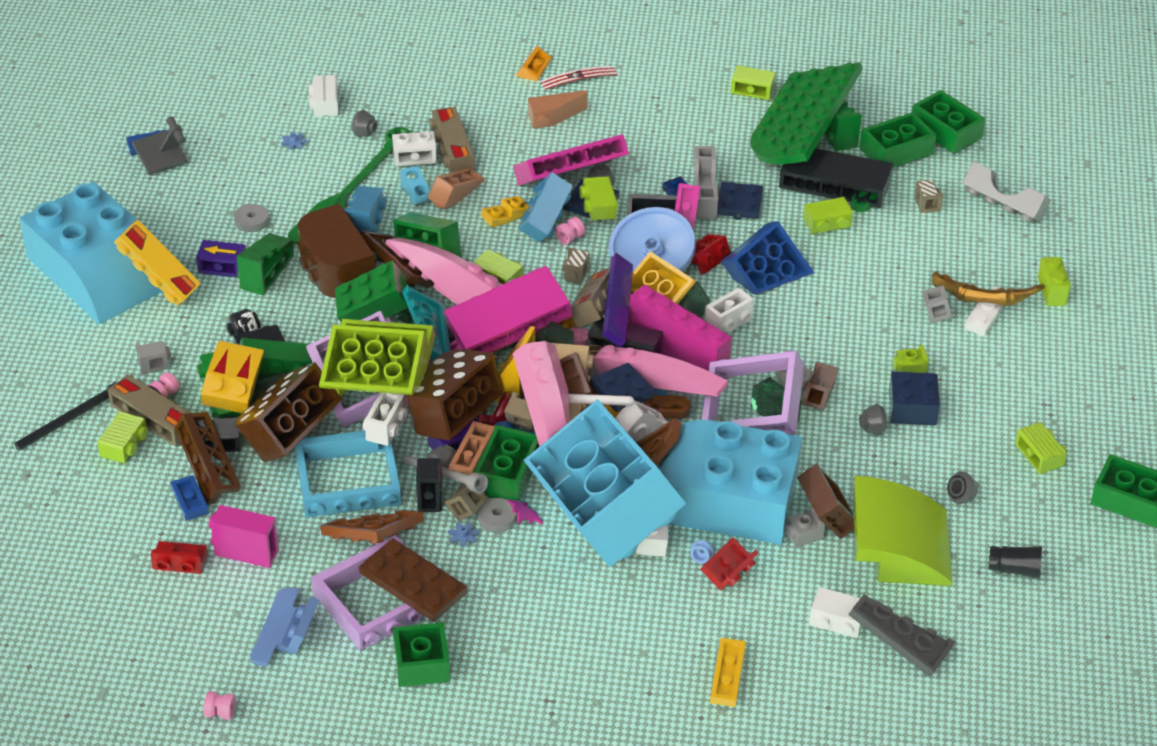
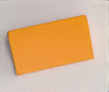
[516,46,552,81]

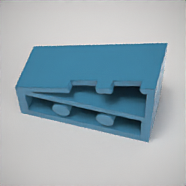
[518,172,573,242]
[344,186,387,233]

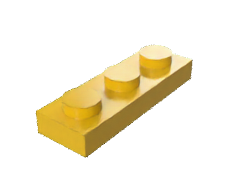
[710,638,746,707]

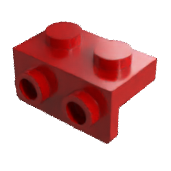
[700,537,759,591]

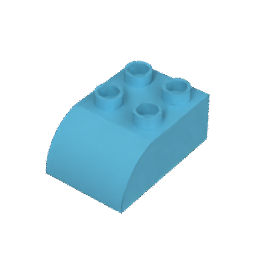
[19,181,163,324]
[524,399,686,567]
[658,420,803,545]

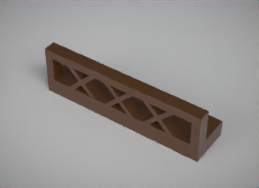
[174,412,241,504]

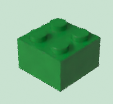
[393,622,450,687]

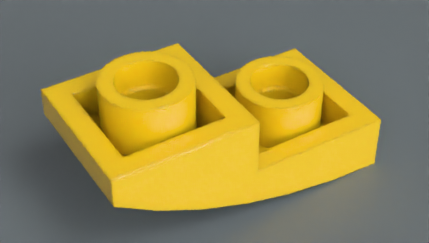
[481,196,529,227]

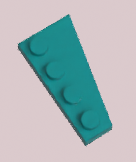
[402,286,451,361]

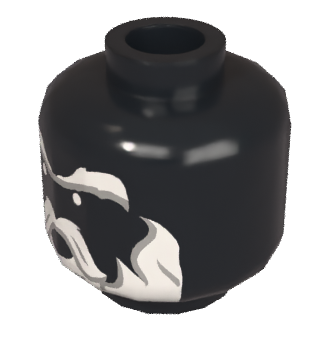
[226,309,261,337]

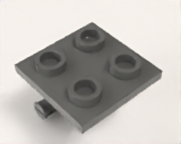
[132,116,187,175]

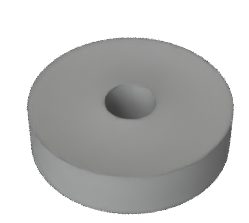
[234,204,269,232]
[478,498,516,533]

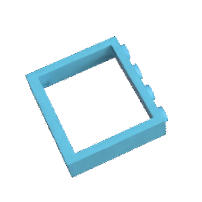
[295,431,401,518]

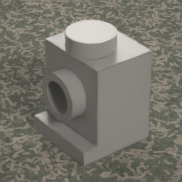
[922,285,952,323]
[135,341,172,375]
[785,507,825,547]

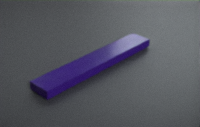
[602,253,633,347]

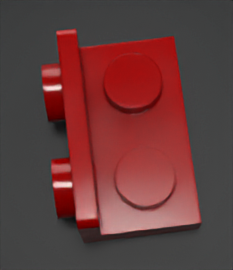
[691,234,731,274]
[150,541,208,574]

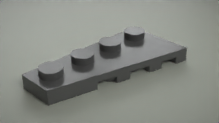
[848,594,956,677]

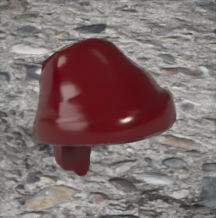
[478,391,515,426]

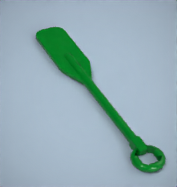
[288,127,412,245]

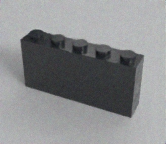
[779,148,894,208]

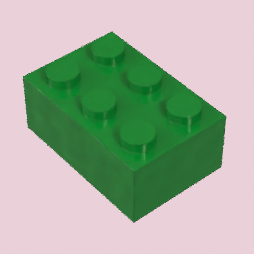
[912,90,985,154]
[859,112,936,168]
[335,260,408,323]
[473,425,539,501]
[1090,454,1157,528]

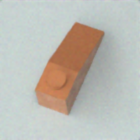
[528,90,588,129]
[428,168,485,209]
[449,421,495,475]

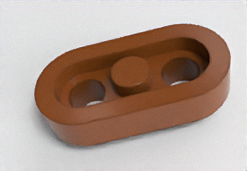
[644,395,690,419]

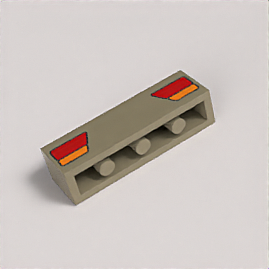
[429,106,475,173]
[570,267,610,328]
[108,374,191,447]

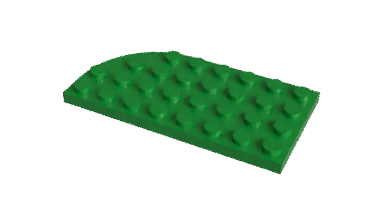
[750,62,863,165]

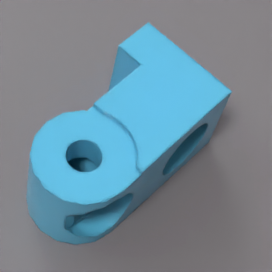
[400,166,430,205]

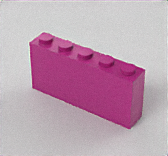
[513,134,629,186]
[444,265,572,353]
[629,285,732,379]

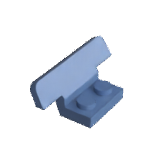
[250,588,319,667]

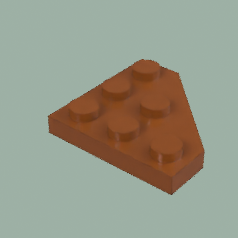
[636,418,682,467]
[320,510,424,544]

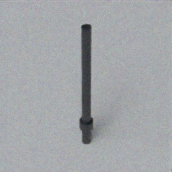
[14,375,134,451]

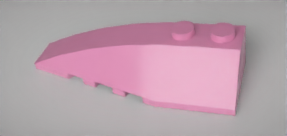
[385,238,502,305]
[513,341,570,447]
[594,345,728,397]

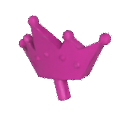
[507,500,544,524]

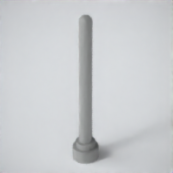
[403,455,488,494]

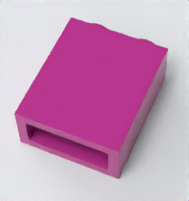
[209,505,279,568]

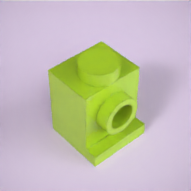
[892,345,929,373]

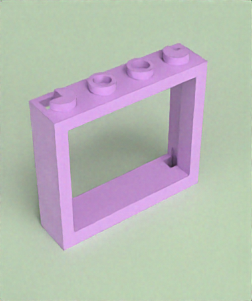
[306,311,406,428]
[702,351,804,435]
[311,535,425,651]

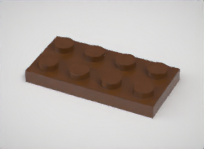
[360,231,435,288]
[359,538,468,622]

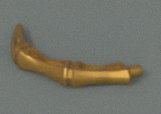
[932,271,1045,307]

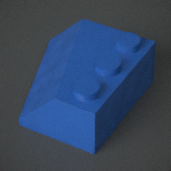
[721,221,814,295]

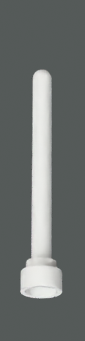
[568,394,634,406]

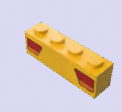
[114,219,201,306]

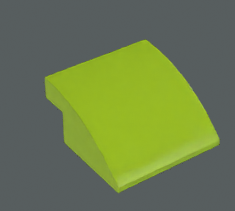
[319,319,436,395]
[853,476,952,586]

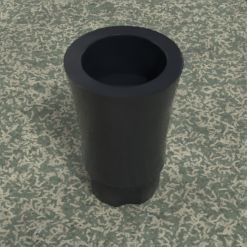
[988,546,1042,580]

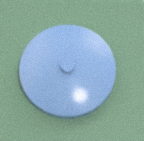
[609,207,696,273]

